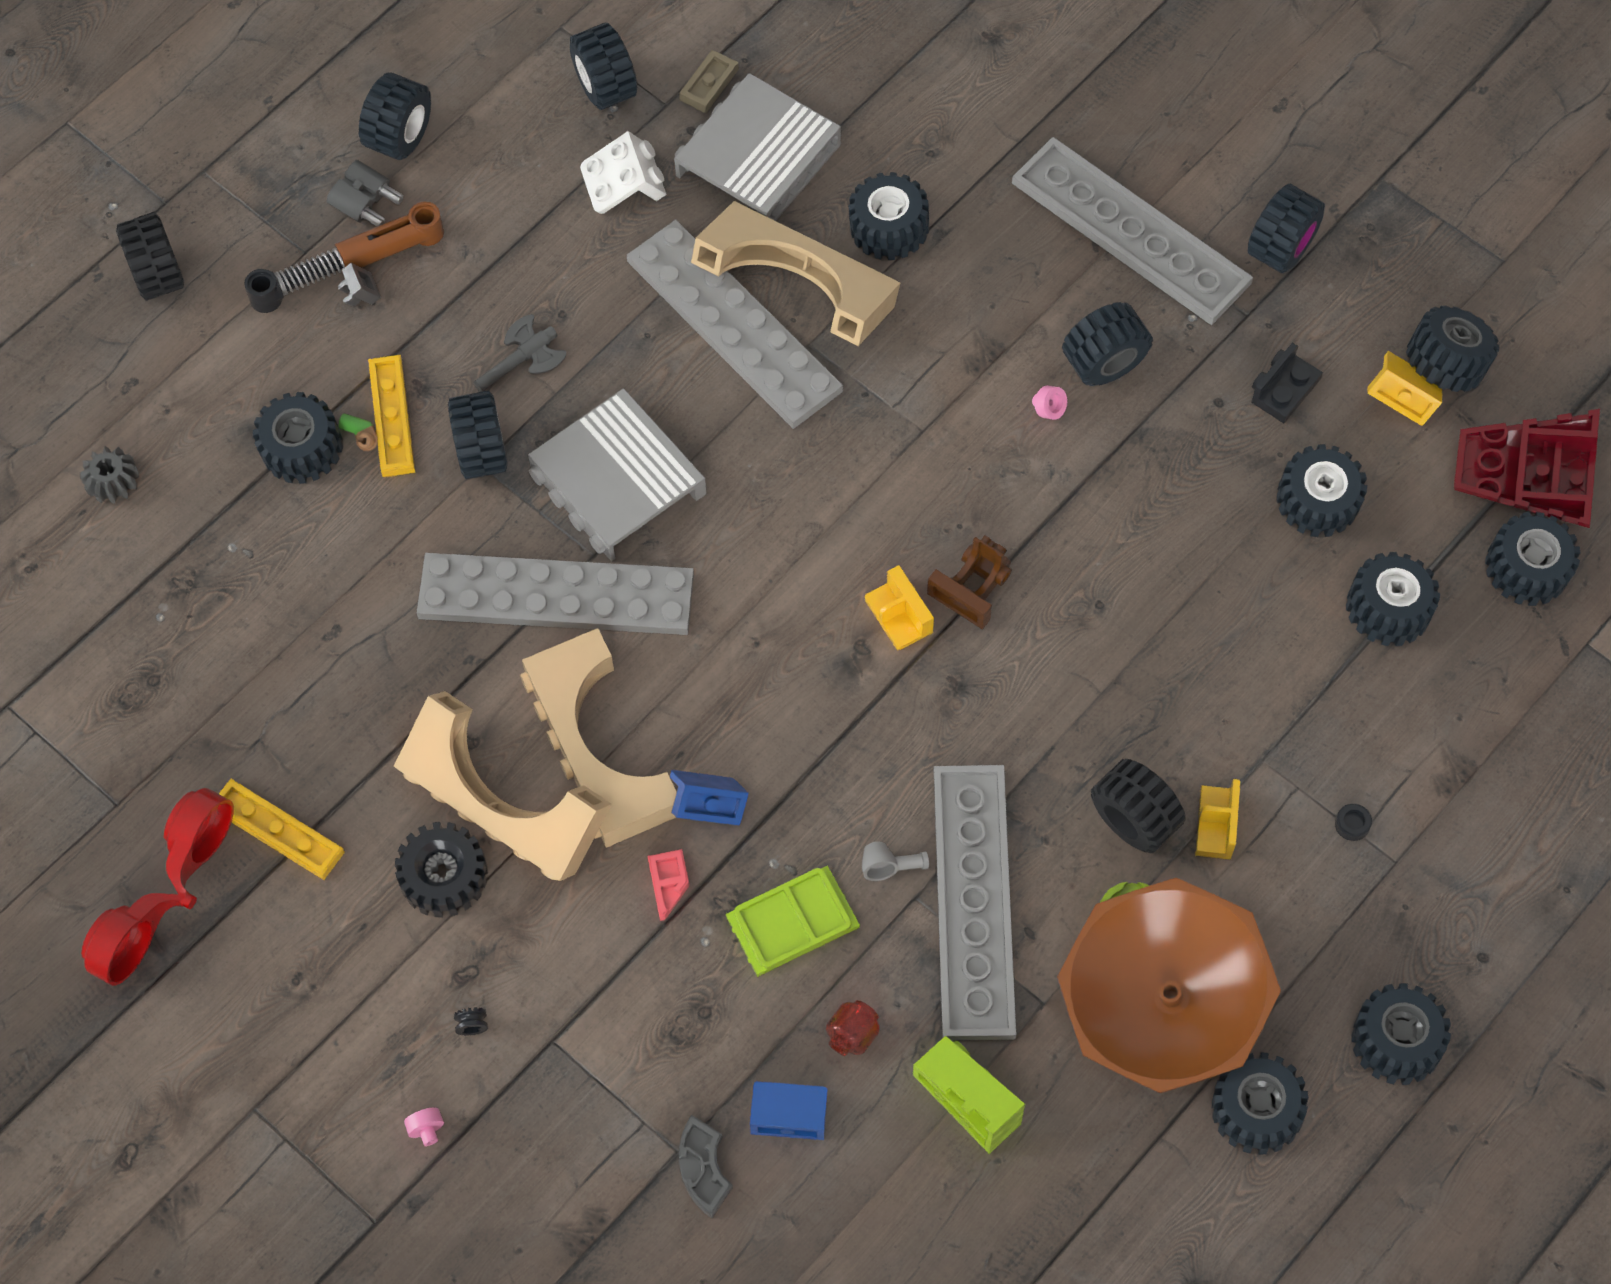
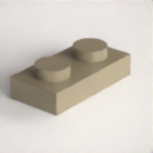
[679,50,739,113]

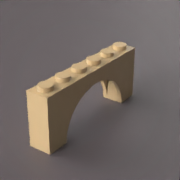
[691,201,901,346]
[520,628,677,848]
[394,691,612,881]

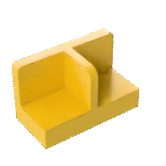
[1367,351,1442,426]
[865,565,934,650]
[1195,779,1240,860]

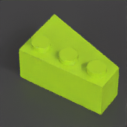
[913,1036,1025,1154]

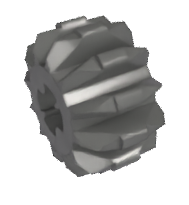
[80,446,139,504]

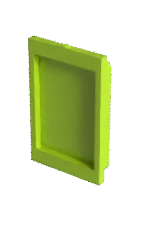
[726,865,860,977]

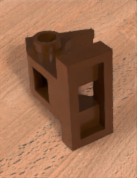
[927,535,1012,630]

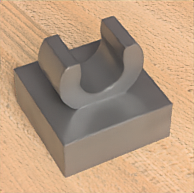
[338,263,381,306]

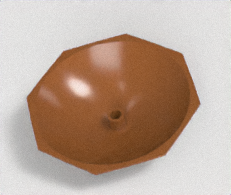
[1057,878,1281,1093]

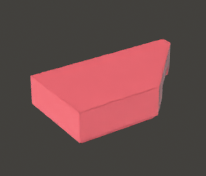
[647,849,689,921]

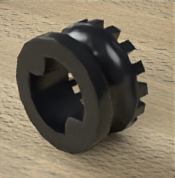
[454,1007,488,1036]

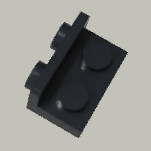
[1251,342,1323,424]

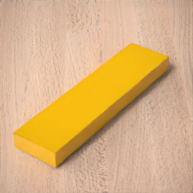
[368,354,415,477]
[219,779,345,880]

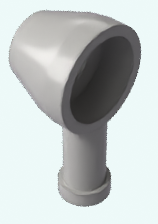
[862,841,929,881]

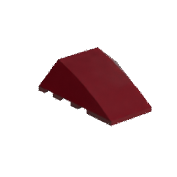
[1454,409,1600,528]

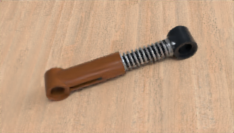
[244,202,444,313]

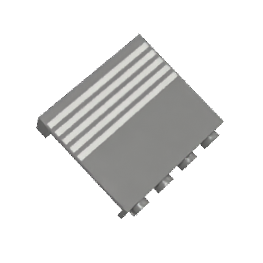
[674,73,841,221]
[528,388,706,562]

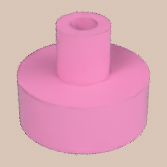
[1032,385,1067,420]
[404,1108,444,1146]

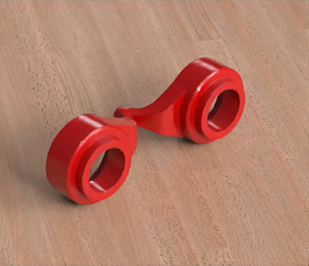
[81,788,234,986]

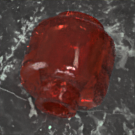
[826,1000,880,1056]

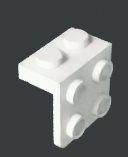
[580,131,667,214]

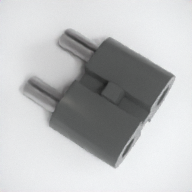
[326,160,403,227]

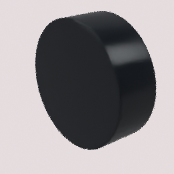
[1335,804,1372,841]

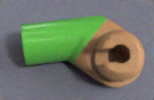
[338,413,378,452]

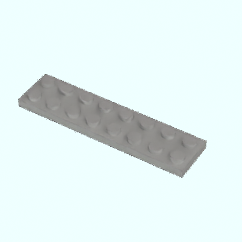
[1012,137,1253,325]
[627,220,843,429]
[417,553,694,635]
[933,765,1016,1041]

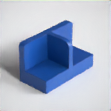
[670,770,749,826]
[750,1081,827,1140]

